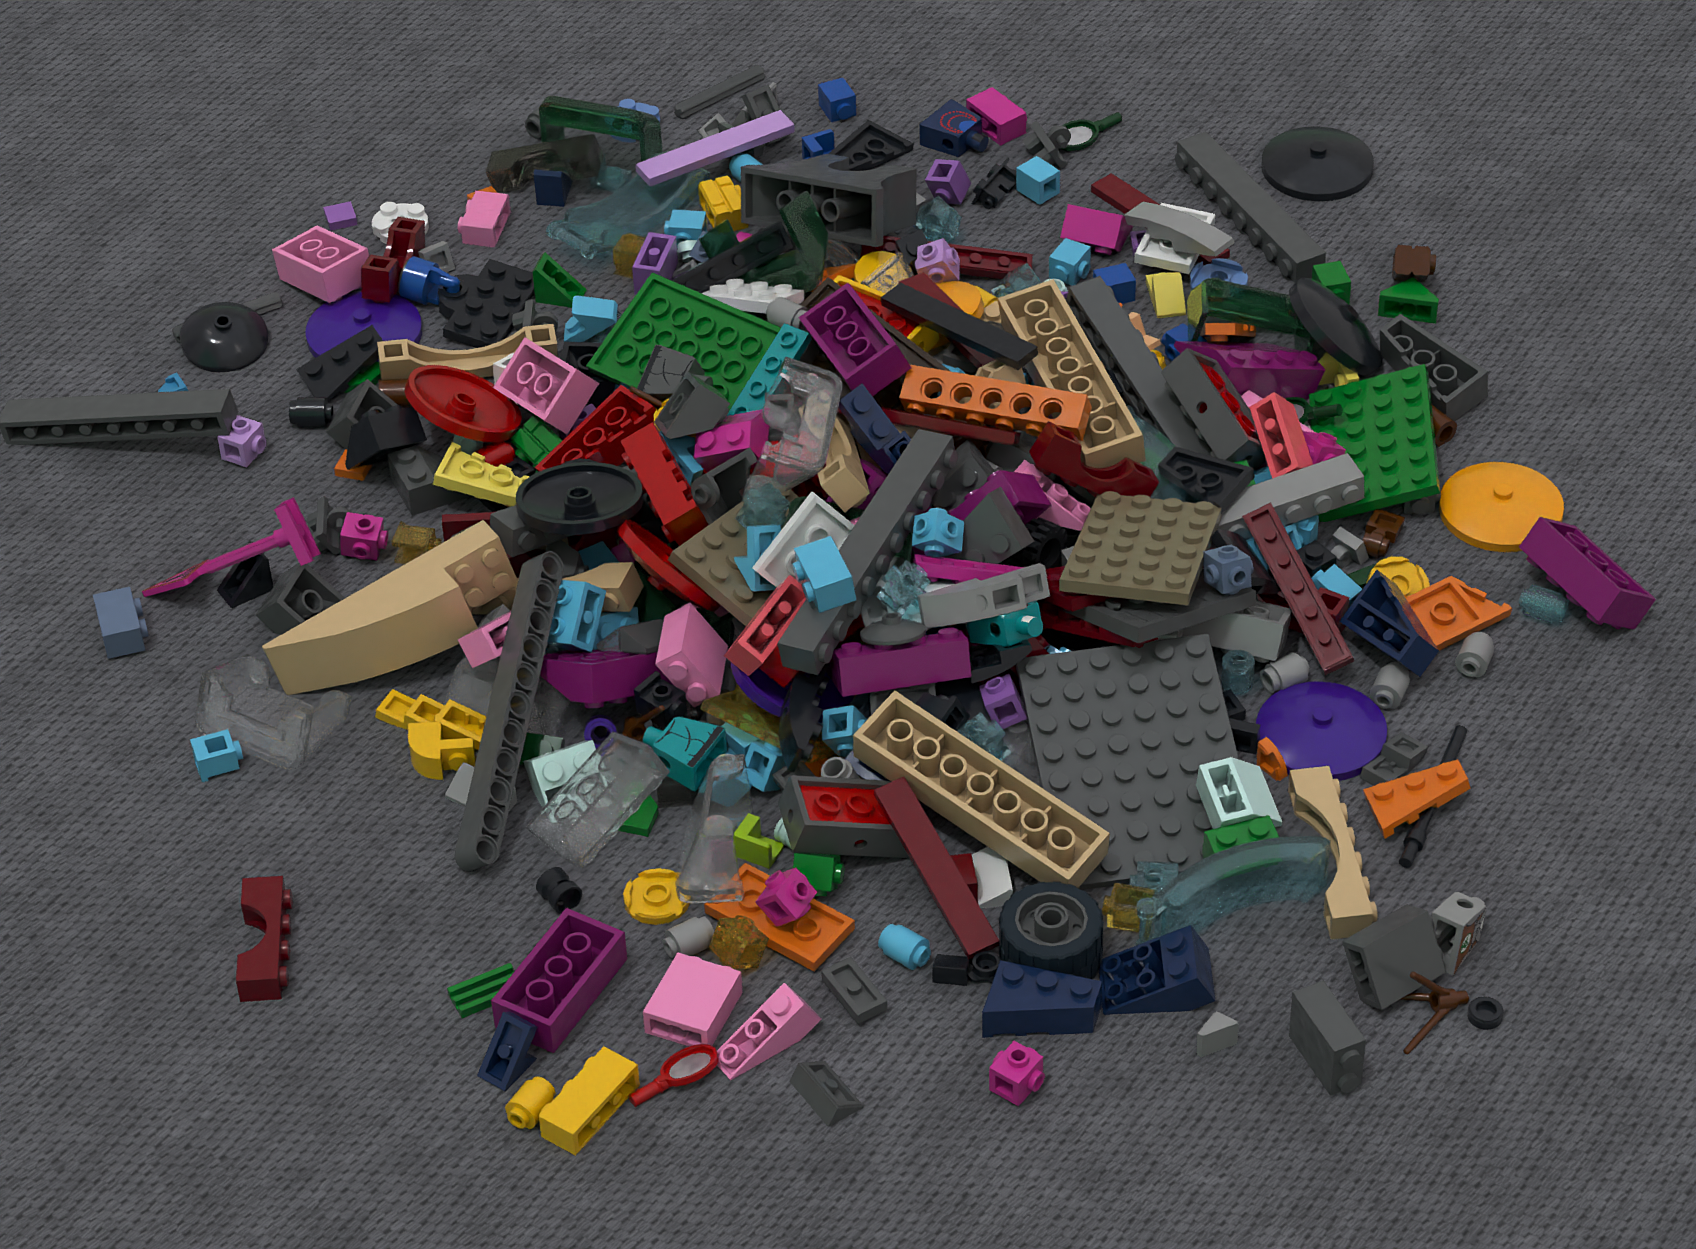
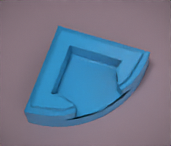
[158,372,188,392]

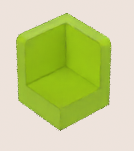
[732,813,784,869]

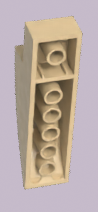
[262,520,518,695]

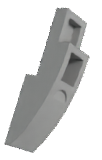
[917,563,1050,628]

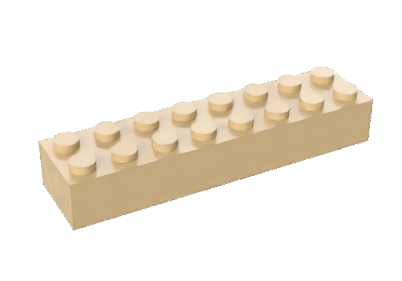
[998,279,1146,468]
[853,690,1110,888]

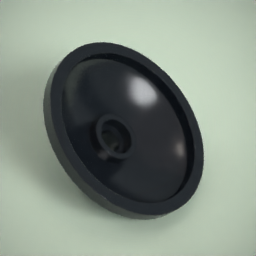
[180,302,268,372]

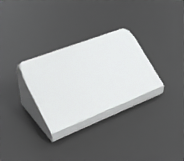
[972,847,1013,908]

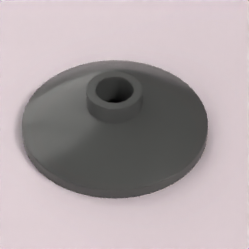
[860,612,926,645]

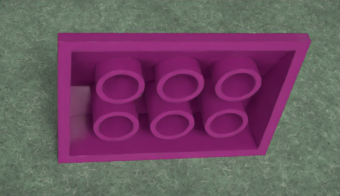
[1174,341,1325,399]
[826,628,971,697]
[540,643,673,708]

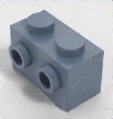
[93,587,149,659]

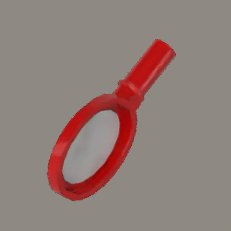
[628,1044,719,1107]

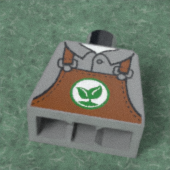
[1432,892,1487,975]

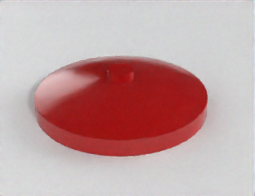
[405,365,522,442]
[617,520,721,612]

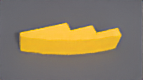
[375,689,486,750]

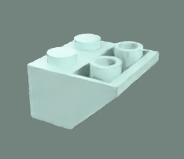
[523,740,613,824]
[1196,757,1282,829]

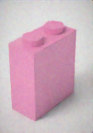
[655,603,728,707]
[643,953,743,1047]

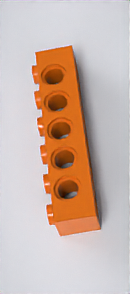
[899,365,1092,441]

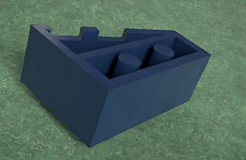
[1339,570,1439,677]
[982,960,1102,1038]

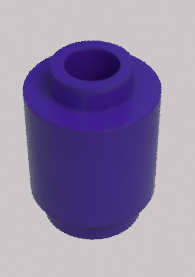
[584,715,617,751]

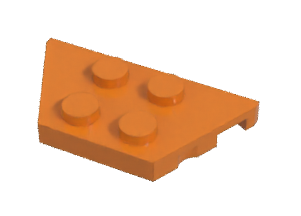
[1406,576,1512,651]

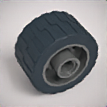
[999,881,1104,979]

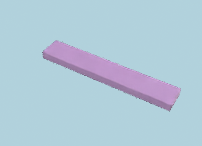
[636,110,795,187]

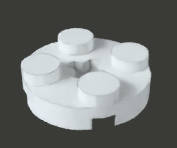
[372,202,429,244]

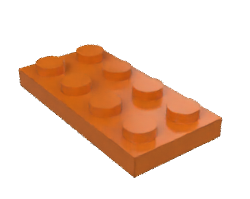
[704,863,855,972]

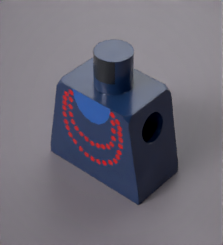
[919,99,989,157]

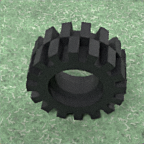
[1012,517,1068,569]

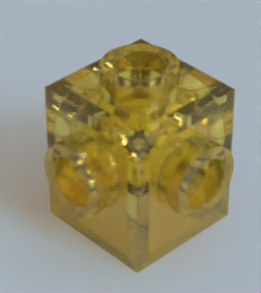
[709,915,769,969]

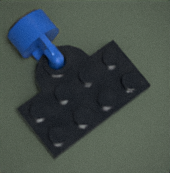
[398,256,535,348]

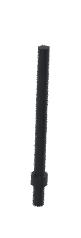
[1399,725,1467,868]

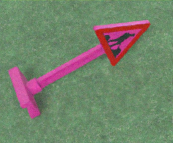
[142,497,321,597]

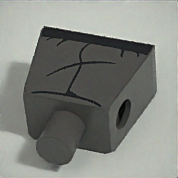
[637,344,713,409]

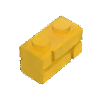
[698,175,748,235]

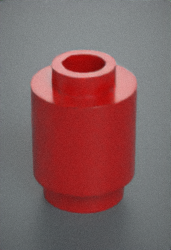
[475,441,515,467]

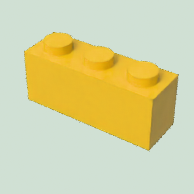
[539,1046,640,1156]

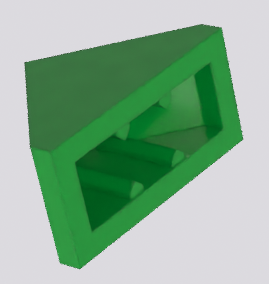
[532,252,587,308]
[1378,277,1439,324]

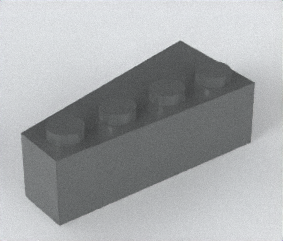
[1380,314,1488,421]
[904,487,1034,600]

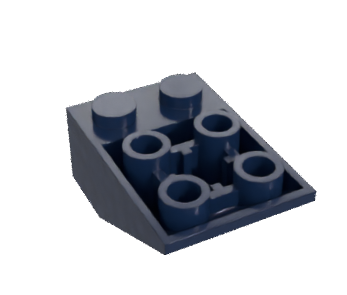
[1098,925,1216,1015]

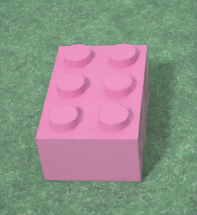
[272,225,369,303]
[493,337,599,434]

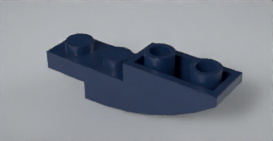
[835,383,911,474]

